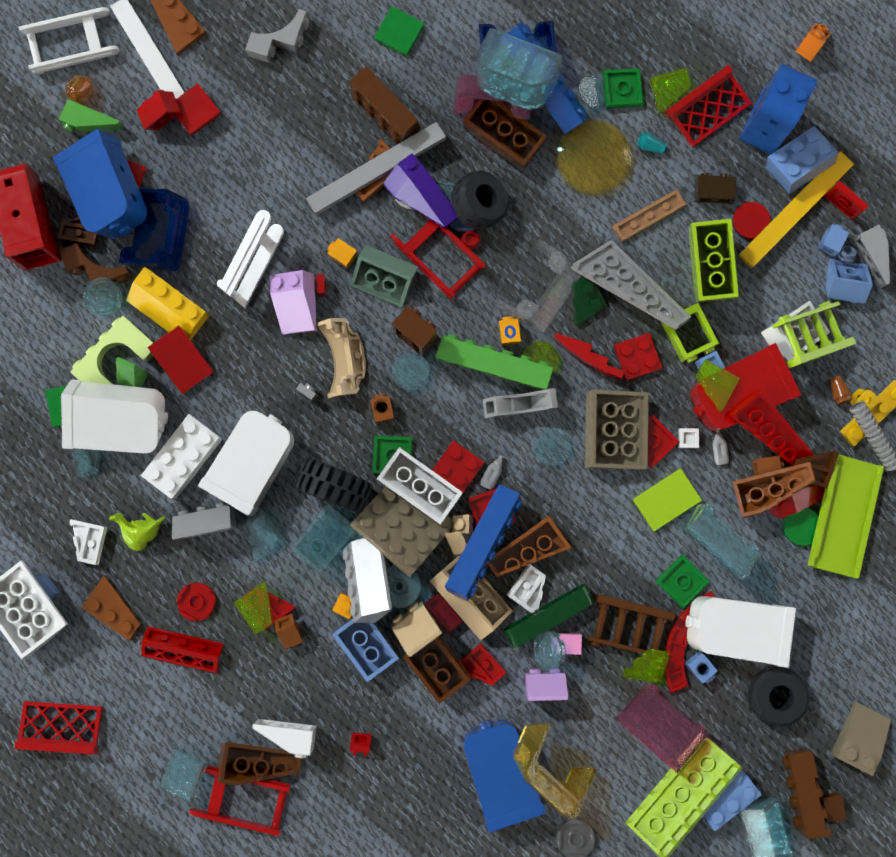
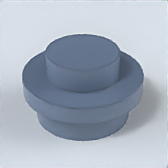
[837,245,857,263]

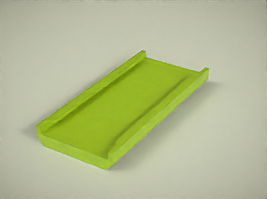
[807,455,884,579]
[625,733,743,857]

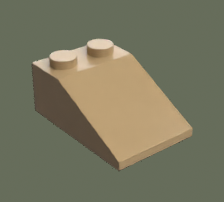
[390,601,442,657]

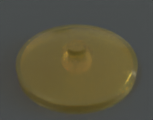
[556,120,632,195]

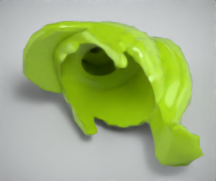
[109,513,166,551]

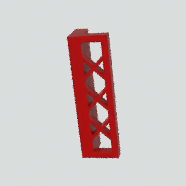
[141,626,223,673]

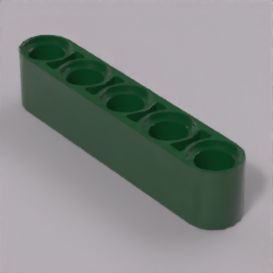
[503,584,595,648]

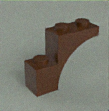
[59,243,132,290]

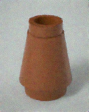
[830,375,852,405]

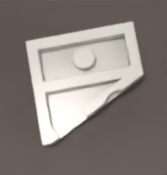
[70,519,108,565]
[507,564,546,613]

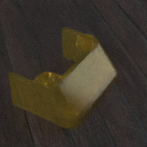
[514,723,597,818]

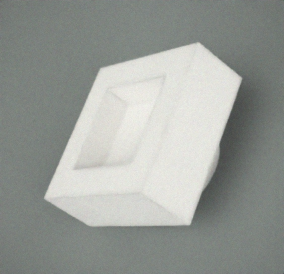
[678,428,699,448]

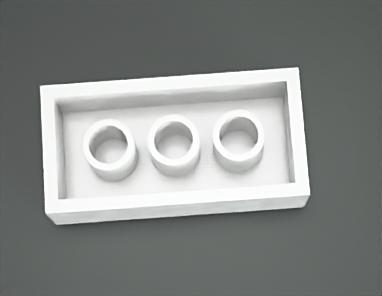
[141,414,223,500]

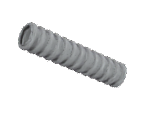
[850,401,896,471]

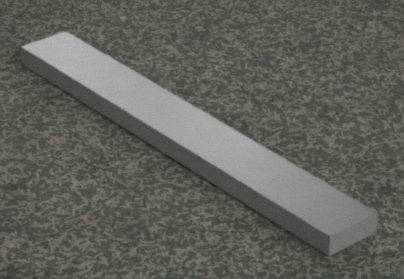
[306,122,446,215]

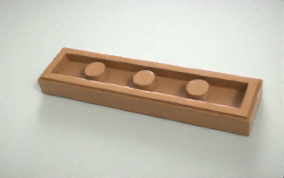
[612,189,687,243]

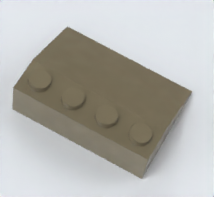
[585,390,648,469]

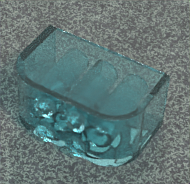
[477,28,563,109]

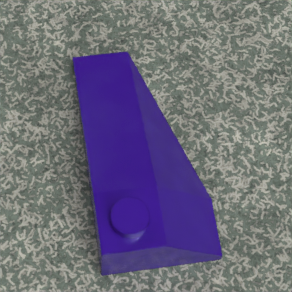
[383,153,458,228]

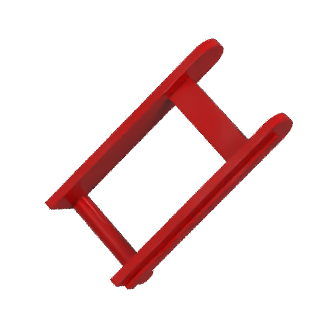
[390,215,485,299]
[189,765,290,836]

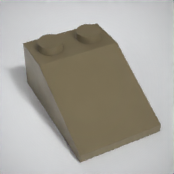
[831,702,891,776]

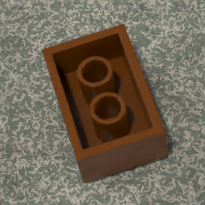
[392,306,437,357]
[403,635,472,704]

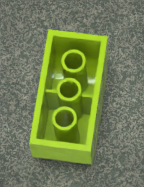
[689,219,739,302]

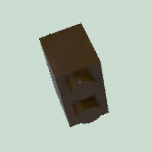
[694,173,736,204]

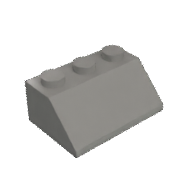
[172,502,237,540]

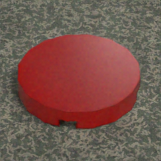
[732,202,771,240]
[177,582,216,621]

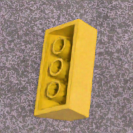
[126,267,210,341]

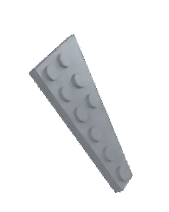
[571,240,691,330]

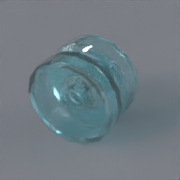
[386,565,421,609]

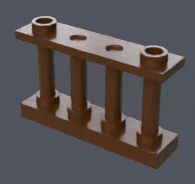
[586,594,675,661]

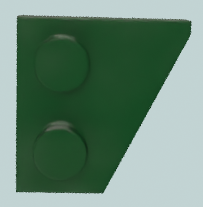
[572,276,607,325]

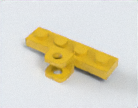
[840,380,896,446]

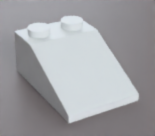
[761,301,830,362]
[253,719,317,758]

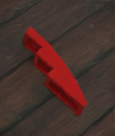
[553,333,624,380]

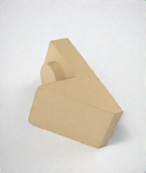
[445,515,473,555]

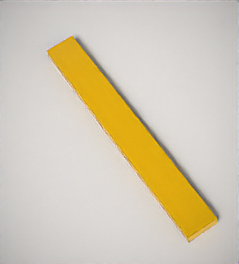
[738,151,854,269]

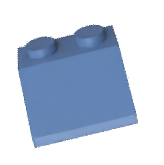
[826,258,873,304]

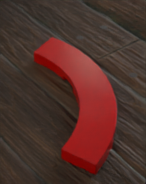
[664,591,714,693]

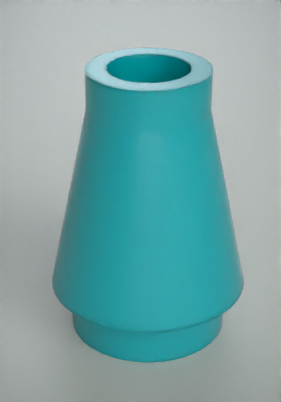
[637,132,666,154]

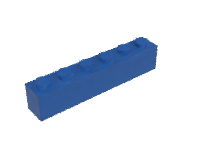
[499,22,587,134]
[445,484,522,601]

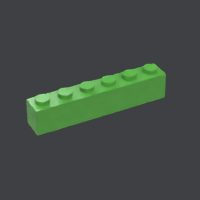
[436,334,553,390]

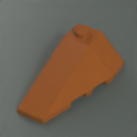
[732,462,815,518]

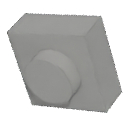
[296,383,317,402]

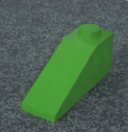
[59,99,124,132]
[116,357,149,387]

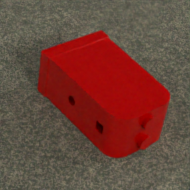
[0,163,62,271]
[690,343,801,432]

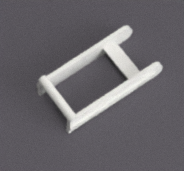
[19,7,119,74]
[217,210,284,309]

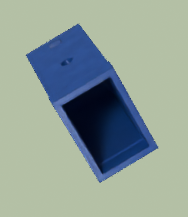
[739,63,817,154]
[52,129,147,239]
[464,719,546,833]

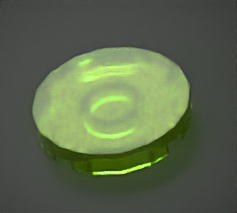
[522,341,559,374]

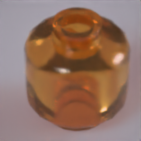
[65,75,94,103]

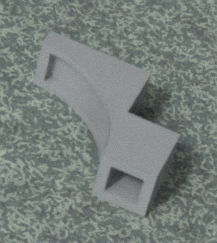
[245,9,309,63]
[483,389,558,418]

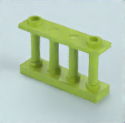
[772,301,856,368]

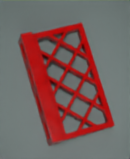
[664,65,752,147]
[14,701,102,755]

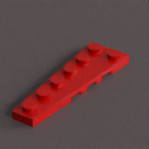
[728,389,814,466]

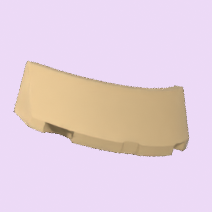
[317,318,366,398]

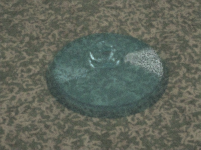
[579,75,605,108]

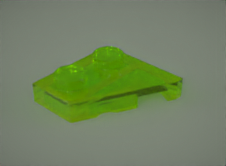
[649,68,691,114]
[695,359,740,412]
[234,581,273,635]
[623,649,669,683]

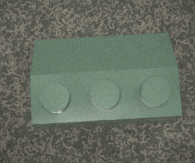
[350,245,418,308]

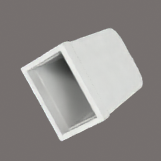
[61,379,168,453]
[198,411,294,517]
[686,596,796,668]

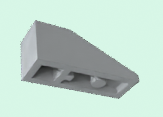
[854,225,890,288]

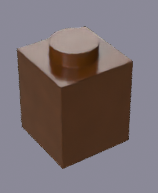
[819,792,846,824]

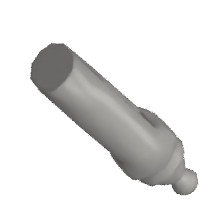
[712,431,729,465]
[480,455,504,490]

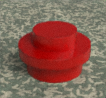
[461,230,480,250]

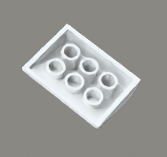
[0,560,67,659]

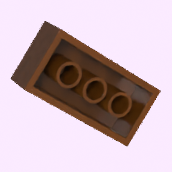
[349,66,419,145]
[463,91,547,172]

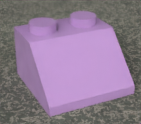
[525,668,568,701]

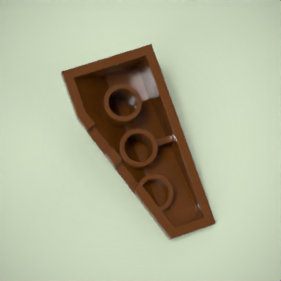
[218,742,302,785]

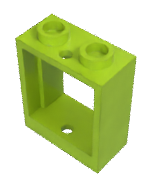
[661,303,719,363]

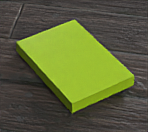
[632,468,702,532]

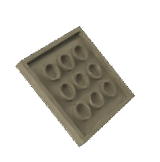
[350,486,454,577]

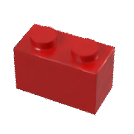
[136,90,181,131]

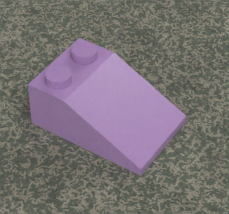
[270,270,317,335]

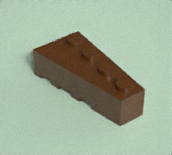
[782,748,832,839]

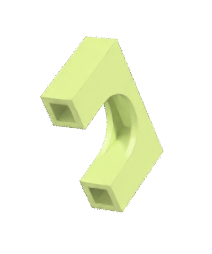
[71,316,154,385]

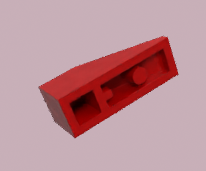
[770,484,825,519]

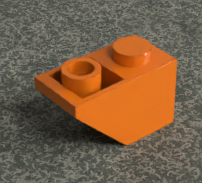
[795,23,831,62]

